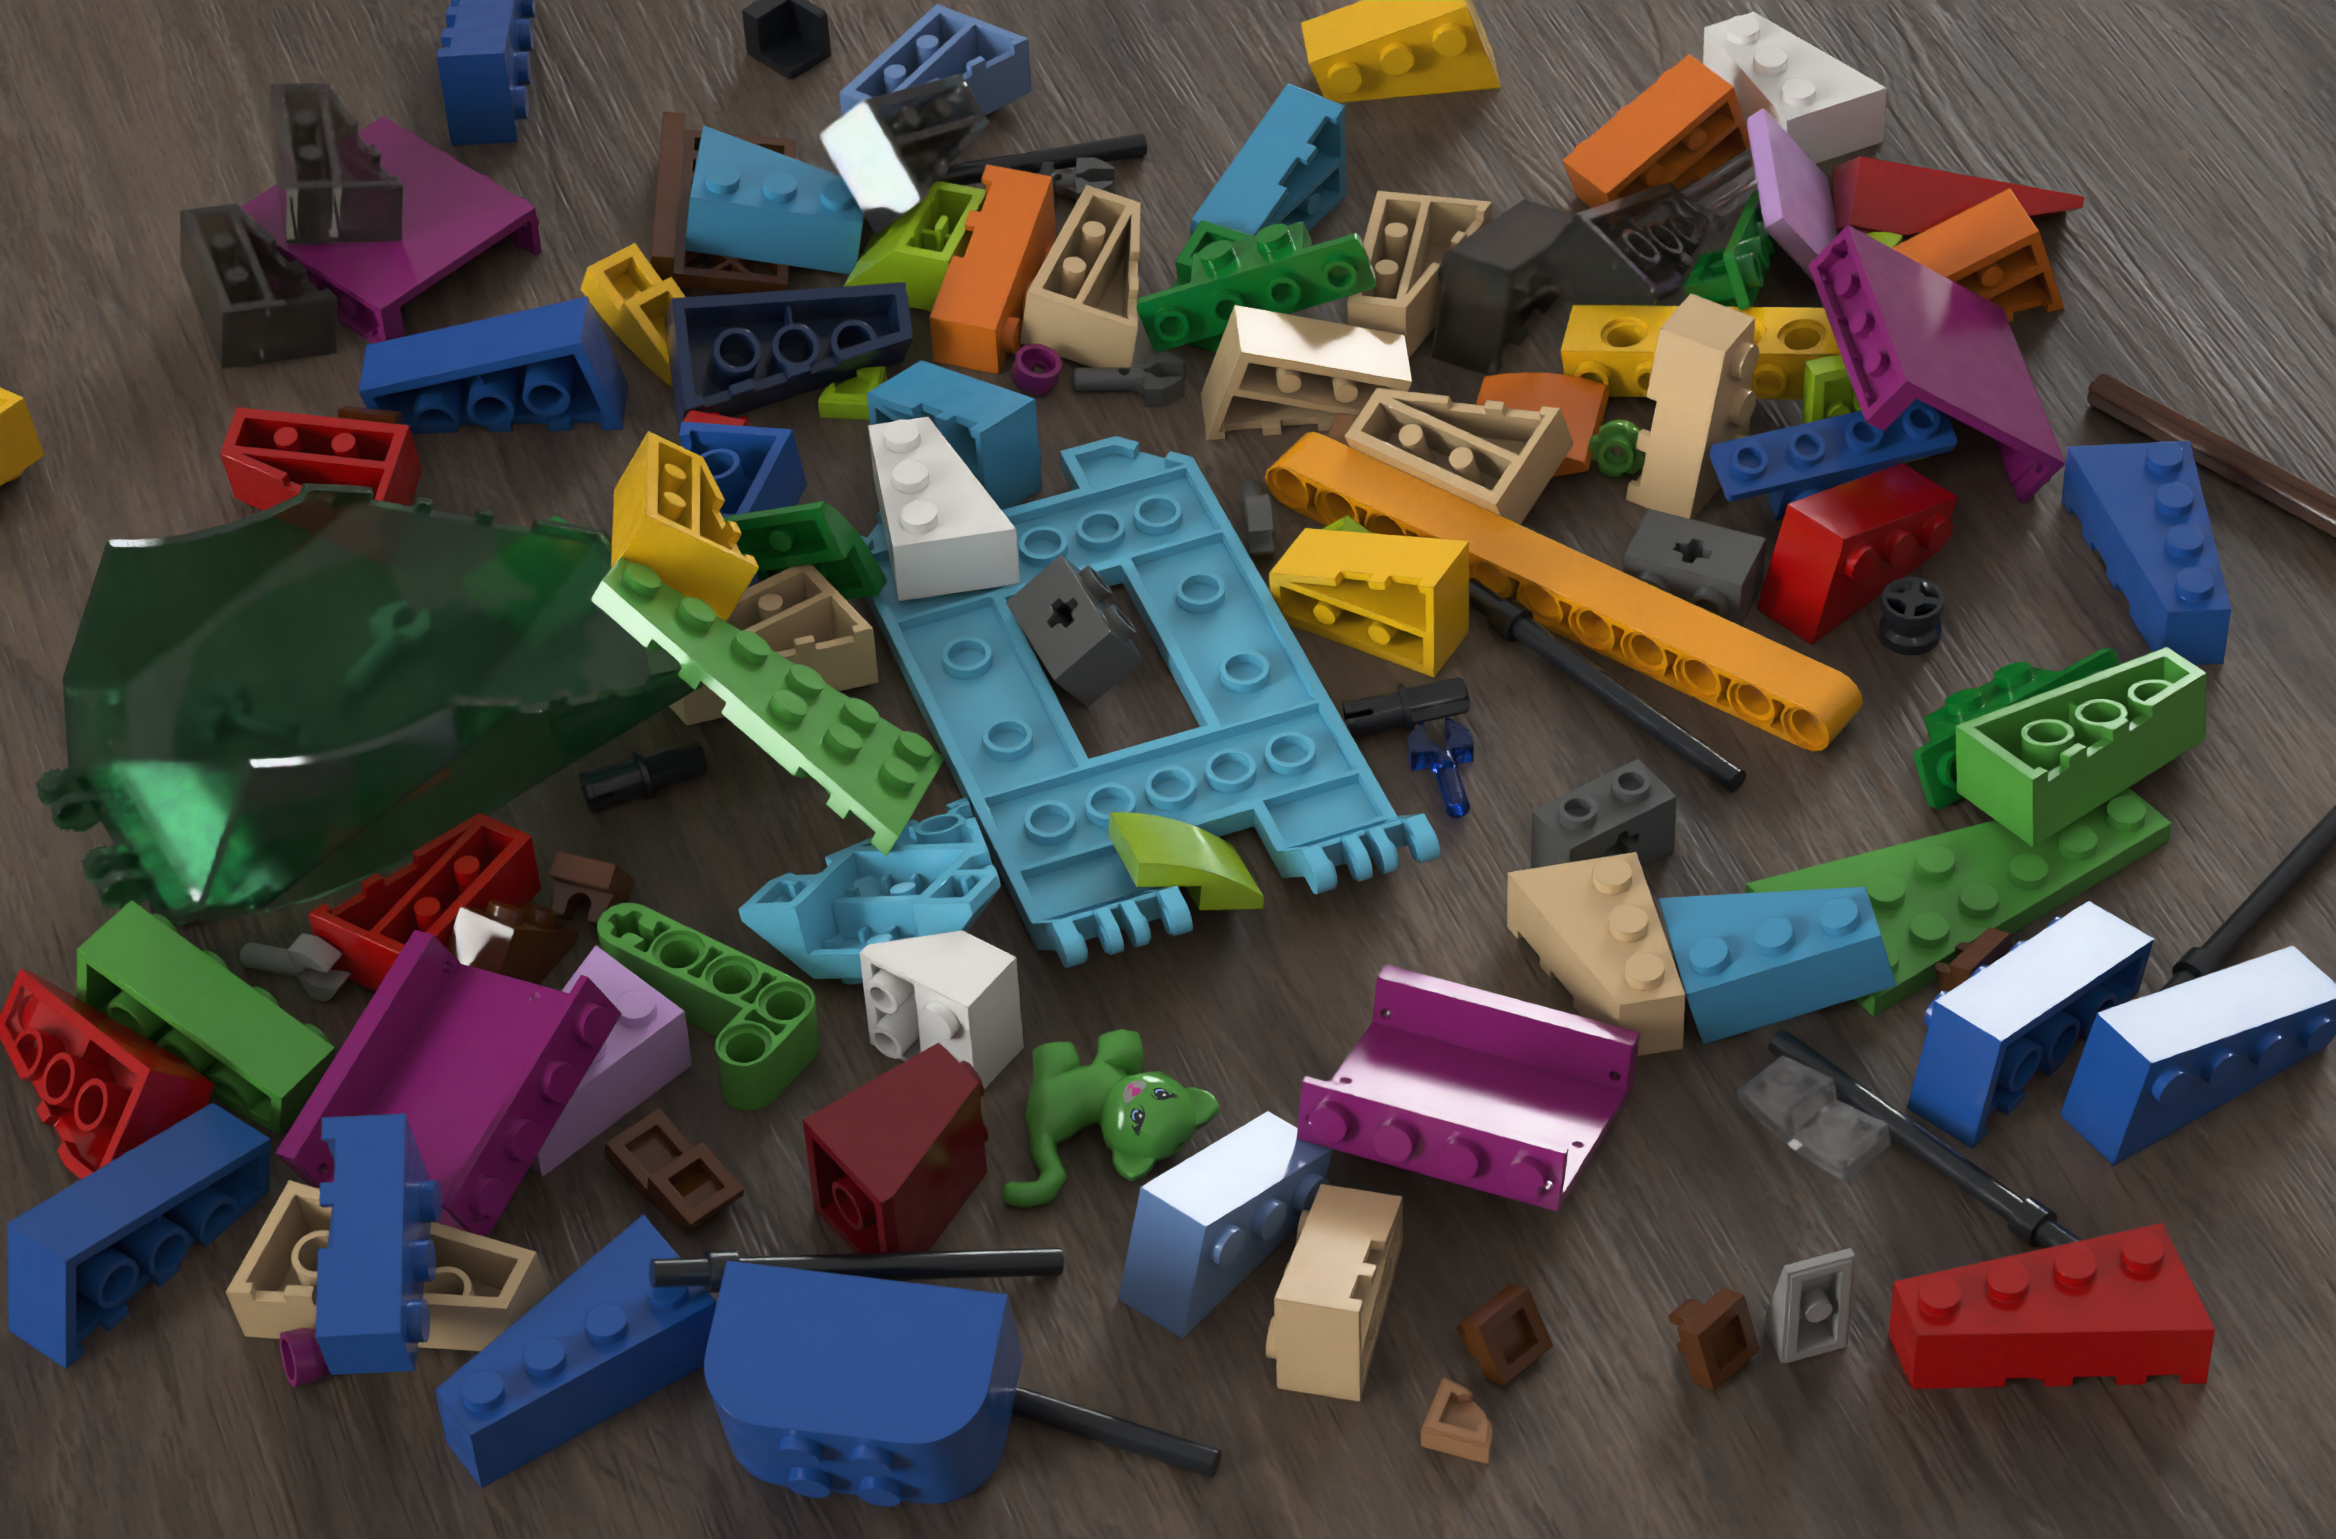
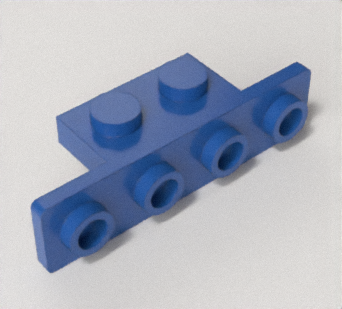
[1709,398,1957,520]

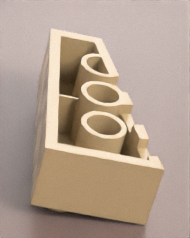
[226,1180,550,1351]

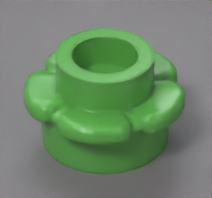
[1589,420,1646,477]

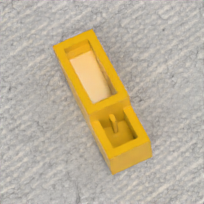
[580,243,686,388]

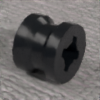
[1879,577,1944,655]

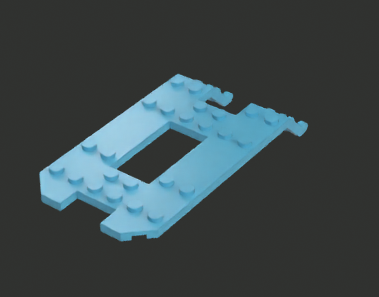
[861,436,1440,968]

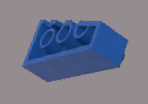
[358,297,628,434]
[2061,441,2231,665]
[2060,946,2336,1166]
[435,1214,717,1488]

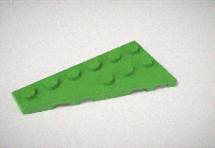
[591,556,945,857]
[1745,788,2172,1016]

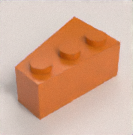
[1562,54,1753,229]
[929,164,1057,375]
[1892,189,2064,322]

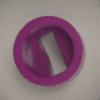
[1012,344,1062,396]
[279,1327,330,1387]

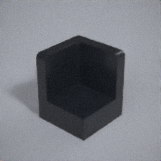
[742,0,831,80]

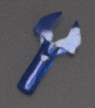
[1408,718,1474,818]

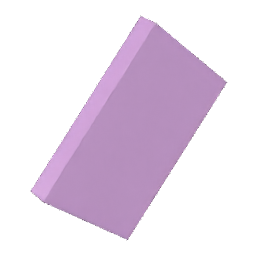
[1747,108,1838,281]

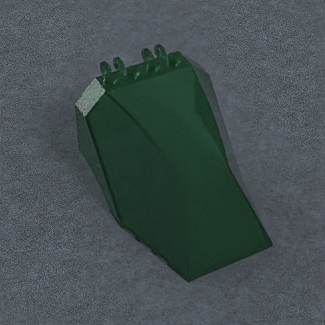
[35,483,705,924]

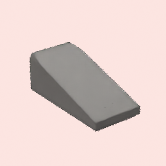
[1765,1248,1855,1364]

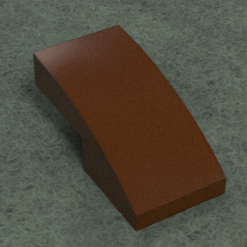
[604,1108,744,1231]

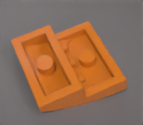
[1476,372,1610,477]

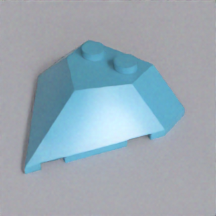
[739,796,1001,984]

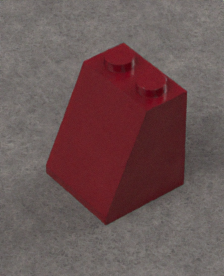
[803,1042,988,1282]

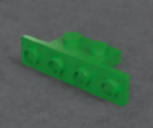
[1684,191,1779,310]
[1136,221,1376,351]
[1913,648,2120,809]

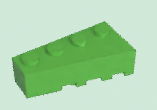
[1956,647,2206,847]
[77,900,335,1135]

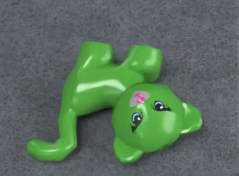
[1001,1029,1219,1209]

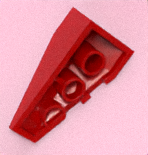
[1831,156,2085,238]
[0,968,215,1179]

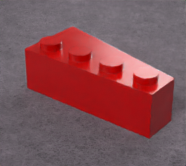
[1889,1223,2215,1389]

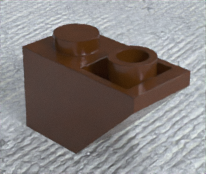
[446,900,578,985]

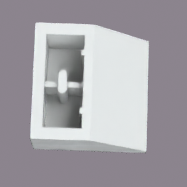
[860,930,1024,1090]

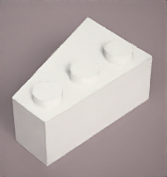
[1703,12,1887,164]
[868,417,1020,601]

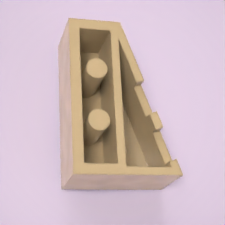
[1020,185,1141,368]
[1625,294,1759,519]
[1201,305,1412,440]
[1345,388,1574,525]

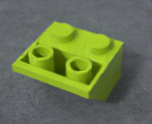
[844,180,986,312]

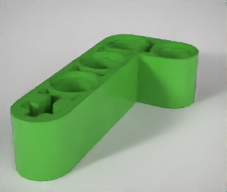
[597,903,820,1110]

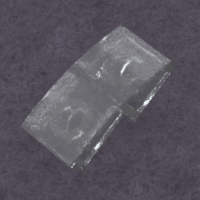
[1737,1055,1891,1182]

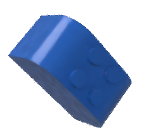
[704,1261,1023,1507]

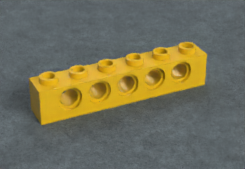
[1561,305,1841,400]

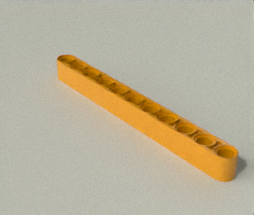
[1265,432,1863,752]

